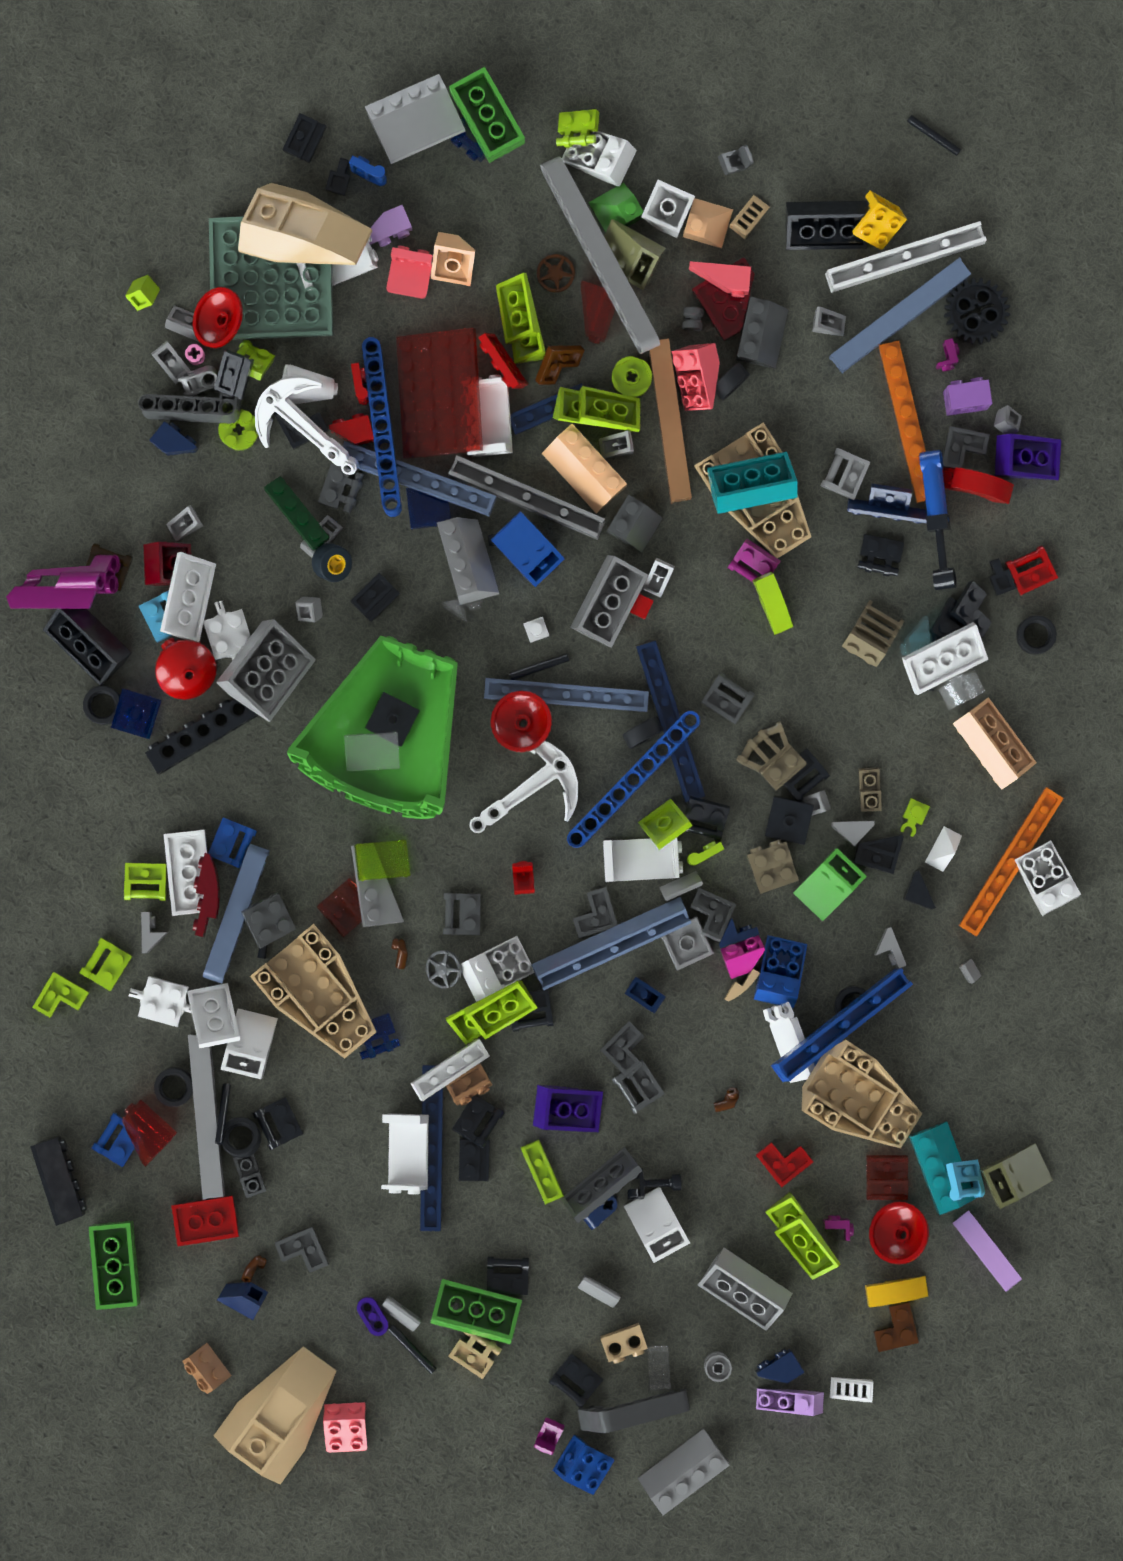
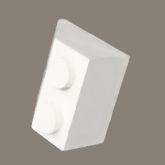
[641,180,695,238]

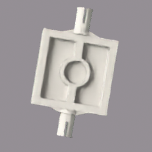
[204,601,251,661]
[129,976,191,1027]

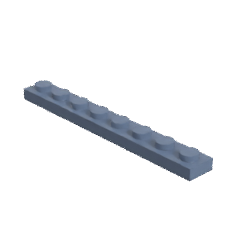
[342,441,497,516]
[484,678,649,712]

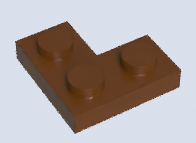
[535,345,585,385]
[873,1302,919,1352]

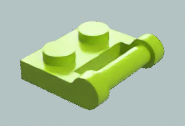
[236,340,275,380]
[687,841,724,866]
[124,863,167,901]
[79,937,133,991]

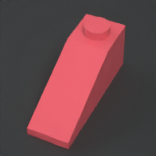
[689,261,751,297]

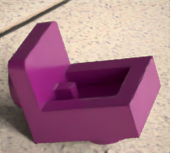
[936,338,960,372]
[823,1215,854,1241]
[534,1417,565,1455]

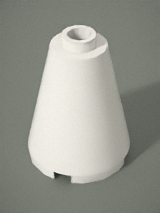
[282,364,338,404]

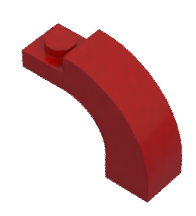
[943,467,1014,504]

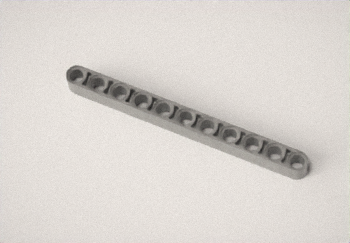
[540,156,660,354]

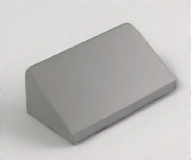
[165,305,199,342]
[660,871,703,901]
[578,1275,621,1308]
[380,1296,421,1332]

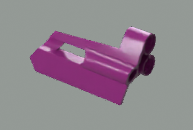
[6,555,120,609]

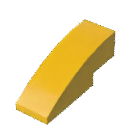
[865,1276,928,1308]

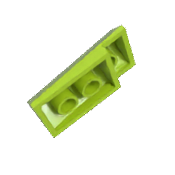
[496,273,546,364]
[553,386,640,432]
[445,980,538,1045]
[765,1192,841,1280]

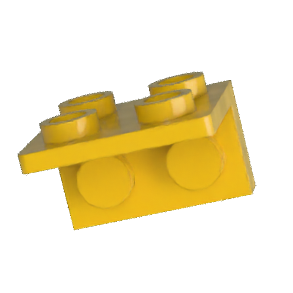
[852,190,907,250]

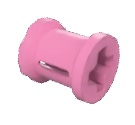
[185,344,205,365]

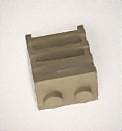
[842,600,904,667]

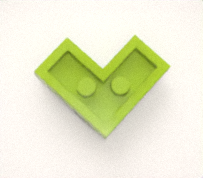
[32,972,90,1018]

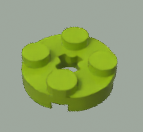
[611,356,652,397]
[218,409,258,450]

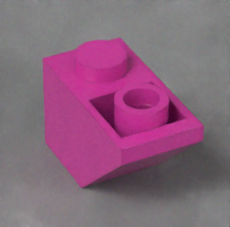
[720,935,765,979]

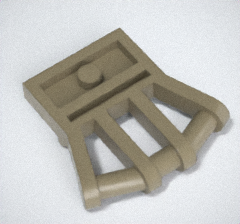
[736,721,807,790]

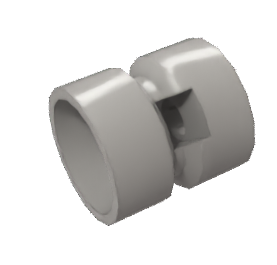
[704,1351,732,1382]

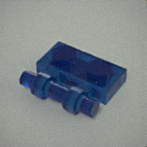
[359,1013,401,1060]

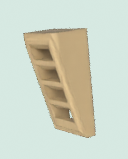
[729,195,770,239]

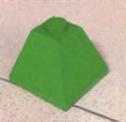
[588,183,644,232]

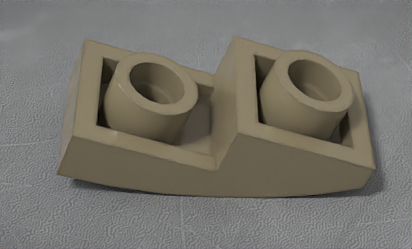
[858,768,882,812]

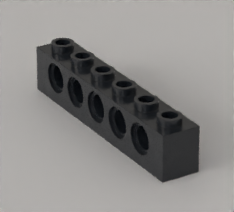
[145,699,259,775]

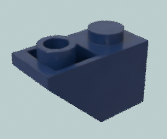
[149,421,198,456]
[217,1282,268,1320]
[755,1348,804,1383]

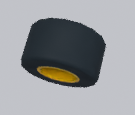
[312,543,352,582]

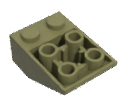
[604,219,666,290]
[980,1143,1053,1209]

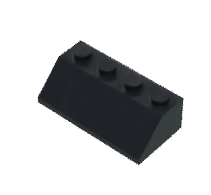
[785,201,869,250]
[43,609,132,686]
[30,1136,87,1226]

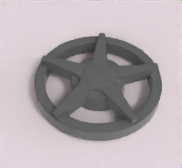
[426,950,462,989]

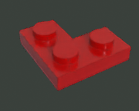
[756,1142,813,1188]

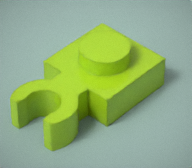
[900,798,930,837]

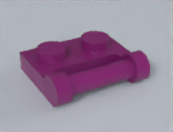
[727,539,781,582]

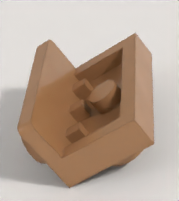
[446,1063,493,1106]
[183,1343,232,1394]

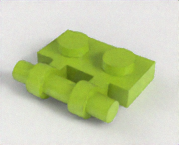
[556,109,599,148]

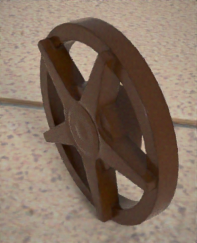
[537,254,575,293]

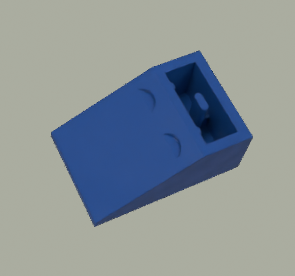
[491,511,564,587]
[754,935,807,1009]

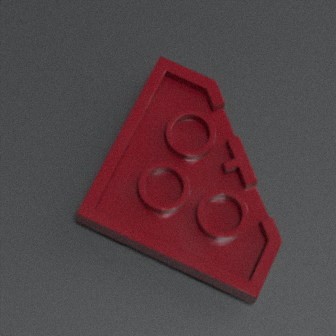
[692,257,755,341]

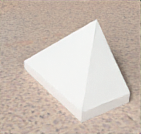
[925,826,962,872]

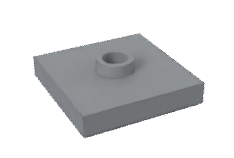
[661,916,714,971]

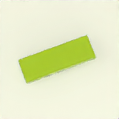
[520,1140,564,1205]

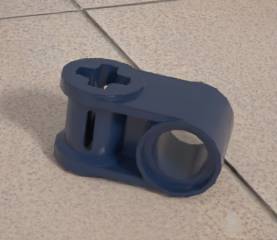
[583,1195,617,1230]

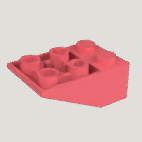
[671,343,720,411]

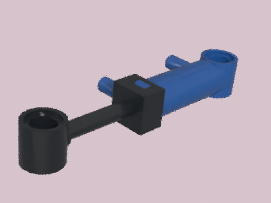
[919,450,957,590]

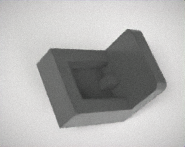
[718,145,754,175]

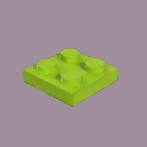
[638,799,692,850]

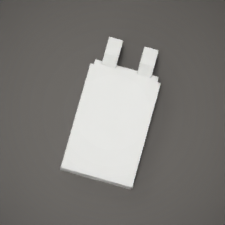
[763,1002,815,1083]

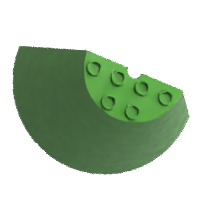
[287,636,458,819]

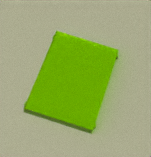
[354,840,411,881]

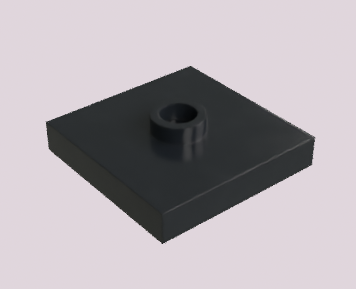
[365,692,420,747]
[765,796,814,845]

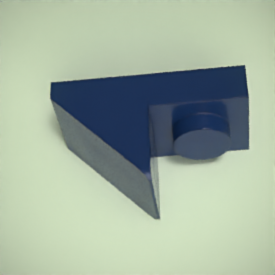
[718,918,759,948]
[624,977,666,1014]

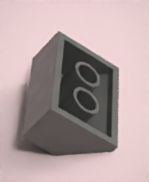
[736,297,789,369]

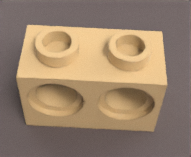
[600,1323,648,1364]

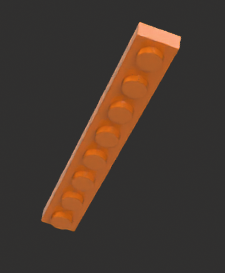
[879,341,926,503]
[958,787,1064,937]

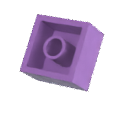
[943,377,992,416]

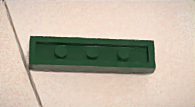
[264,476,330,551]

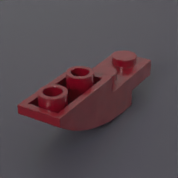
[192,853,220,937]

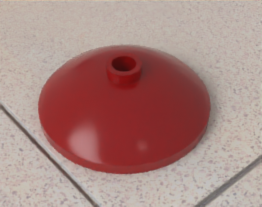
[193,287,243,348]
[155,640,217,700]
[491,691,552,752]
[869,1202,929,1264]

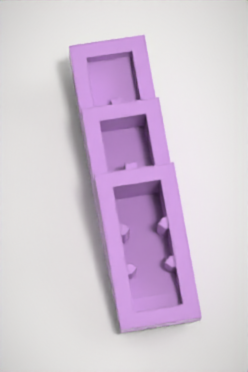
[953,1210,1022,1292]

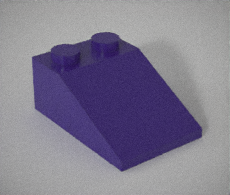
[995,434,1061,480]
[533,1085,603,1132]

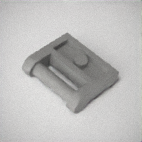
[820,448,870,500]

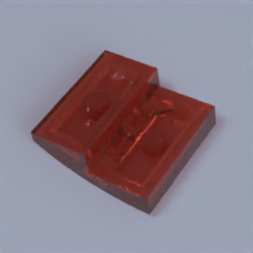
[317,878,362,938]
[866,1155,909,1200]

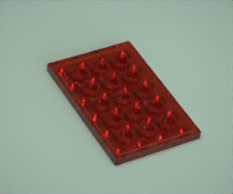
[396,328,483,459]

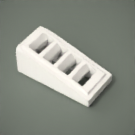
[830,1377,873,1402]

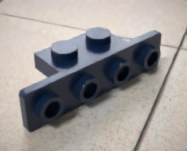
[847,484,927,524]

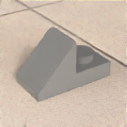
[151,341,191,384]
[141,912,169,953]
[874,927,906,968]

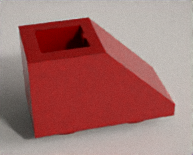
[329,413,374,446]

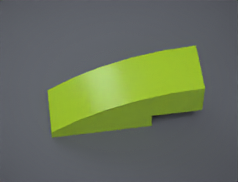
[752,572,793,635]

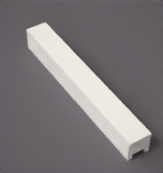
[825,221,987,293]

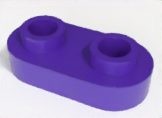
[357,1296,389,1336]

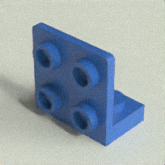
[553,1435,614,1495]

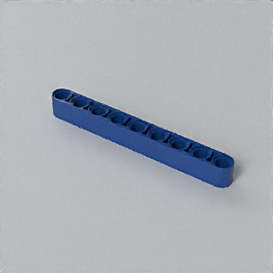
[362,337,402,517]
[567,711,701,848]

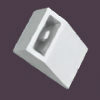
[562,131,637,187]
[1015,841,1081,916]
[461,936,535,1002]
[221,1008,278,1079]
[624,1187,690,1263]

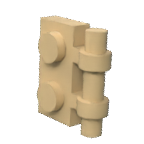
[448,1332,502,1379]

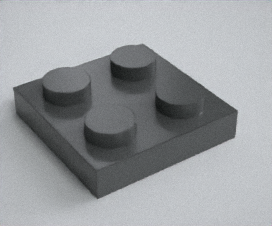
[241,892,296,949]

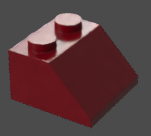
[143,542,191,586]

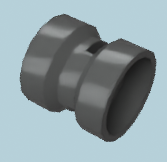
[682,307,704,331]

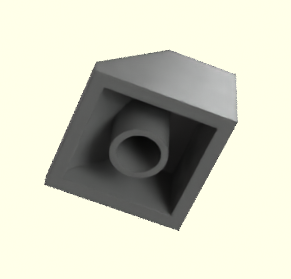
[607,495,663,553]

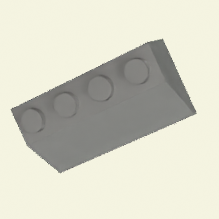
[437,517,499,605]
[570,555,649,648]
[698,1248,793,1331]
[638,1428,730,1515]

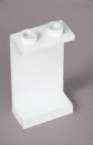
[297,235,379,291]
[463,375,513,457]
[603,838,683,882]
[381,1113,429,1194]

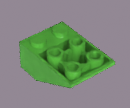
[793,848,867,921]

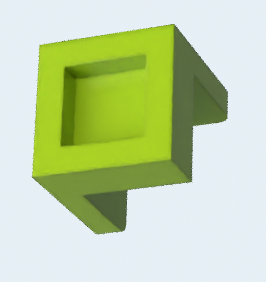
[125,275,160,311]

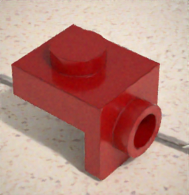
[512,861,535,895]

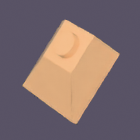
[683,198,733,248]
[430,232,475,286]

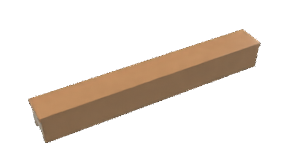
[649,339,692,504]

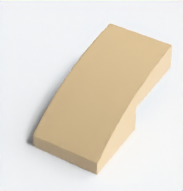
[724,969,760,1001]

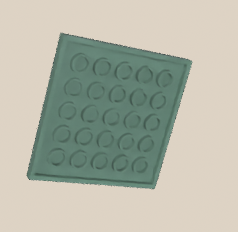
[209,217,333,340]

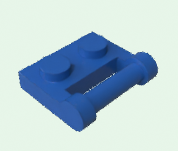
[349,156,387,186]
[208,818,257,869]
[92,1113,145,1167]

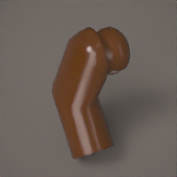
[391,938,408,969]
[713,1087,739,1112]
[241,1255,267,1282]

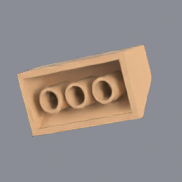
[542,424,627,514]
[953,697,1037,790]

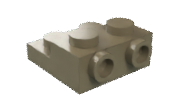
[747,839,799,894]

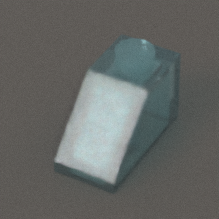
[900,616,930,656]

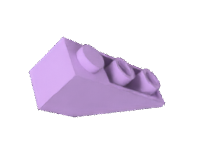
[369,205,412,247]
[756,1388,824,1416]

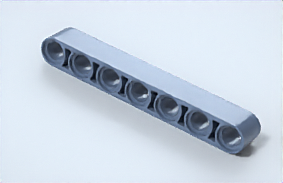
[203,844,270,984]

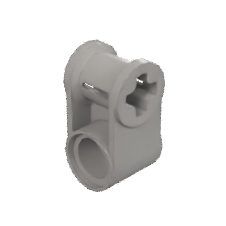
[177,365,218,396]

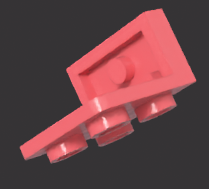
[386,246,433,299]
[323,1402,367,1453]

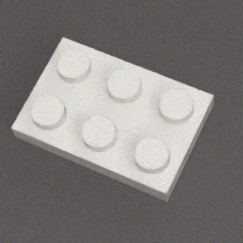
[187,983,240,1048]

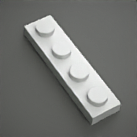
[410,1039,490,1101]

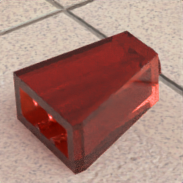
[580,280,616,344]
[122,1100,177,1167]

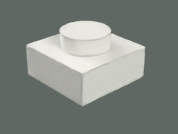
[523,617,549,643]

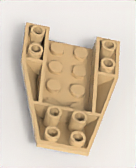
[238,183,372,265]
[694,422,811,559]
[250,924,376,1059]
[802,1040,922,1149]
[214,1346,337,1485]

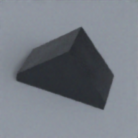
[903,870,936,910]

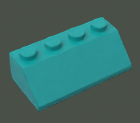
[707,452,798,514]
[909,1121,976,1215]

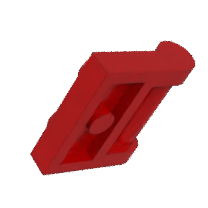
[351,363,369,406]
[1005,545,1058,596]

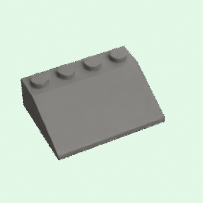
[365,74,465,164]
[216,619,316,722]

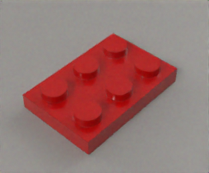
[478,333,529,389]
[171,1195,239,1247]

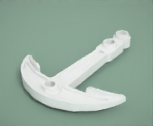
[255,376,359,475]
[470,741,578,833]

